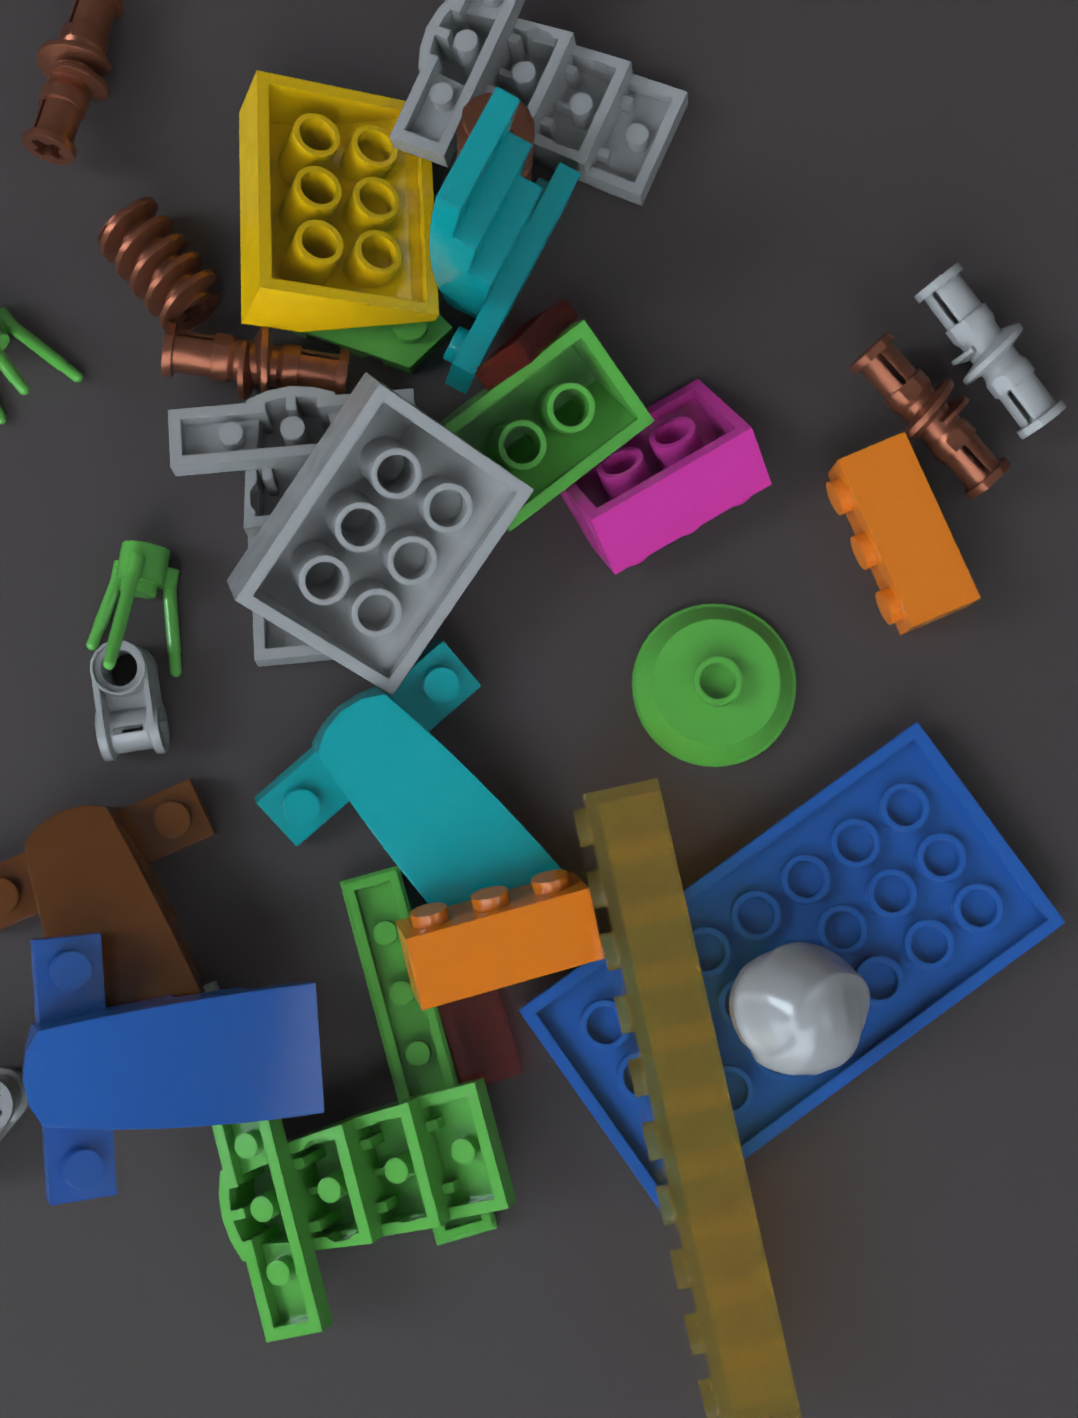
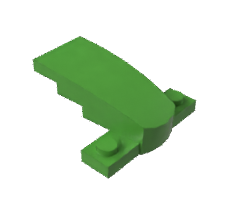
[212,1077,517,1343]

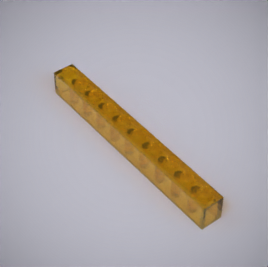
[572,778,802,1418]

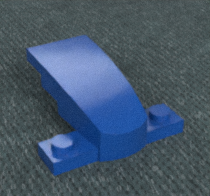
[23,932,324,1206]

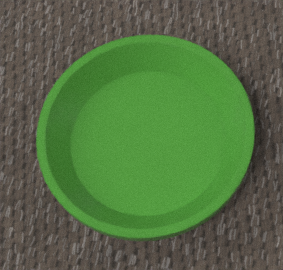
[632,603,796,767]

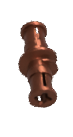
[22,0,125,165]
[161,322,350,401]
[849,330,1011,500]

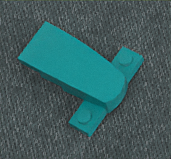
[429,86,581,394]
[254,637,562,907]

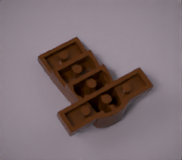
[0,778,217,1008]

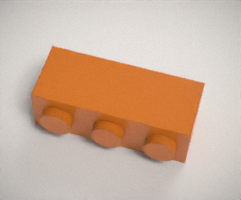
[826,431,981,636]
[396,869,604,1011]

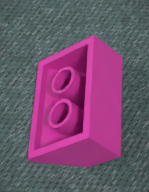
[560,379,772,575]

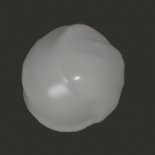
[729,942,870,1075]

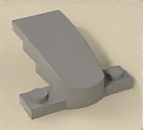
[390,0,688,206]
[168,386,416,667]

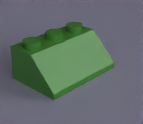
[439,320,654,532]

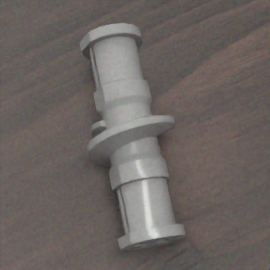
[914,262,1067,439]

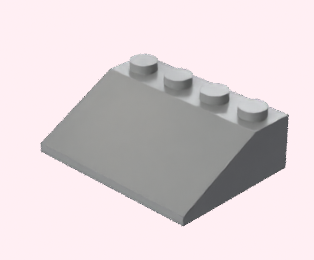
[227,372,534,695]

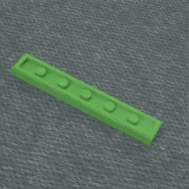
[340,866,498,1246]

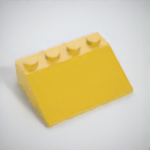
[239,70,439,332]

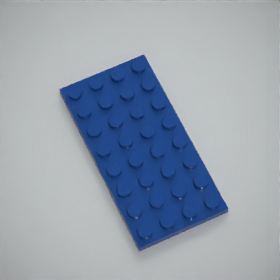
[519,722,1066,1218]

